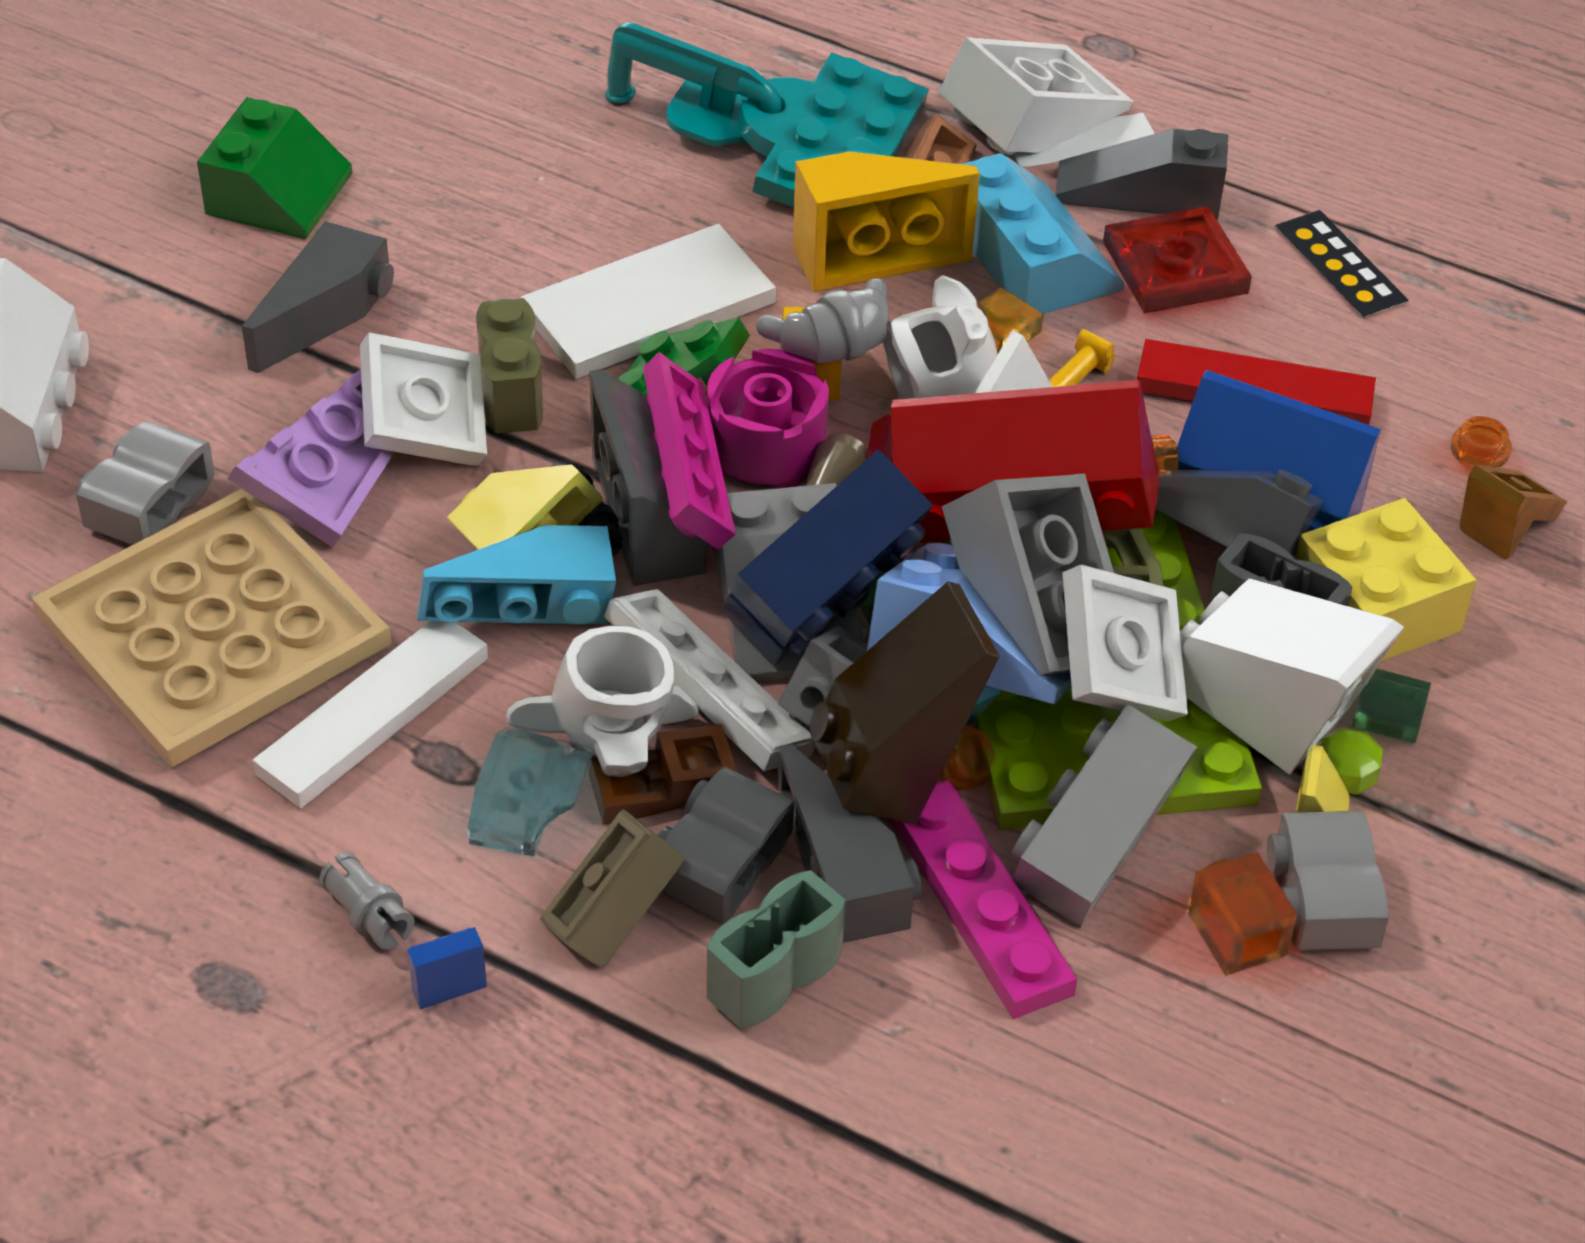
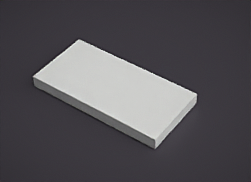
[521,223,776,379]

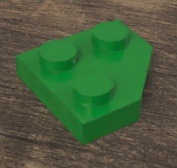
[618,317,751,395]

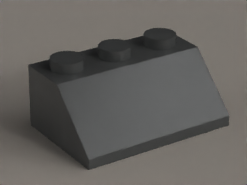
[589,369,713,586]

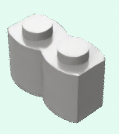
[76,421,215,545]
[1267,811,1389,950]

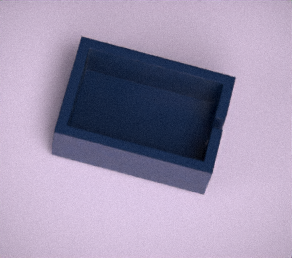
[722,449,933,666]

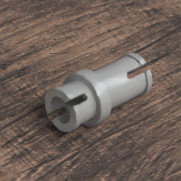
[319,852,415,950]

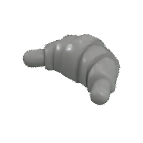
[756,278,889,364]

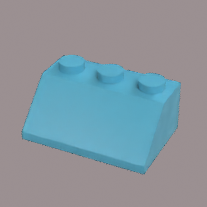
[963,153,1124,320]

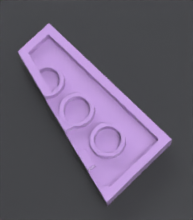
[227,369,395,548]

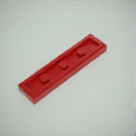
[1137,339,1376,425]

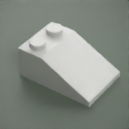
[938,37,1134,155]

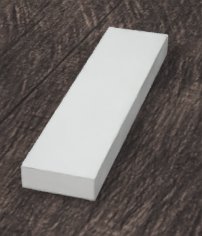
[604,589,816,771]
[252,621,488,809]

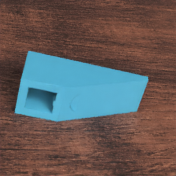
[417,525,616,625]

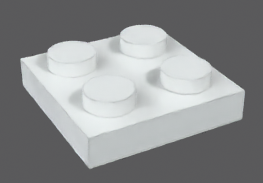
[360,332,487,467]
[1062,565,1188,722]

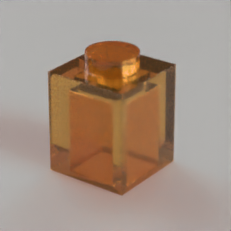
[1188,852,1297,976]

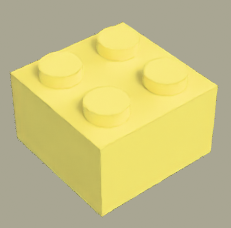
[1295,498,1477,661]

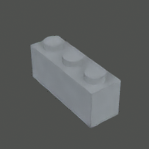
[1011,703,1197,928]

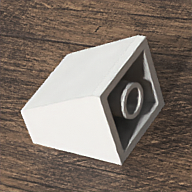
[1180,578,1404,775]

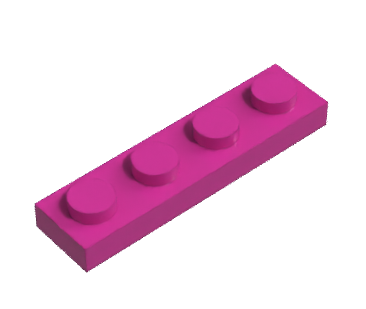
[643,352,736,550]
[889,779,1077,1019]

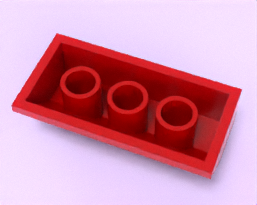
[891,380,1160,543]

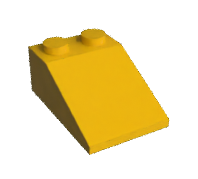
[793,152,980,292]

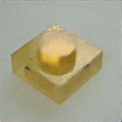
[977,287,1044,354]

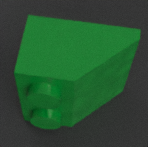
[197,97,353,239]

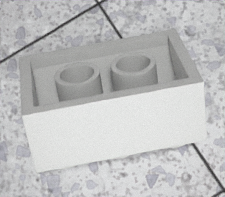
[0,258,89,473]

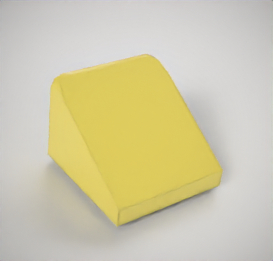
[1295,744,1350,812]

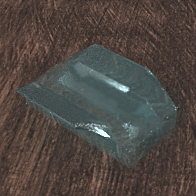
[468,727,593,857]

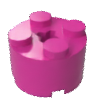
[707,349,829,489]

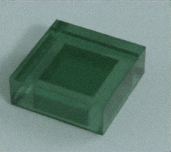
[1352,669,1431,743]

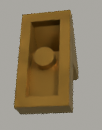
[1460,465,1568,559]

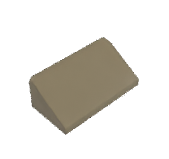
[540,809,684,967]

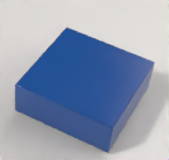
[407,927,487,1009]

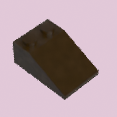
[810,581,1000,824]

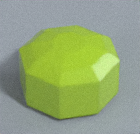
[1320,728,1383,795]

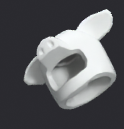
[883,275,998,399]
[506,626,698,777]

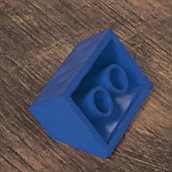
[1170,370,1381,532]

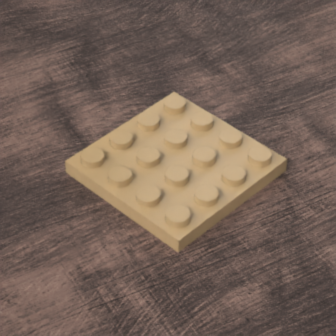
[31,489,392,768]

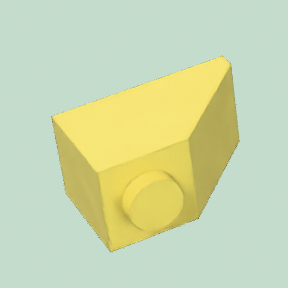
[447,464,604,550]

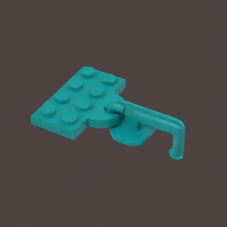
[605,22,929,208]

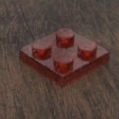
[1103,206,1252,314]

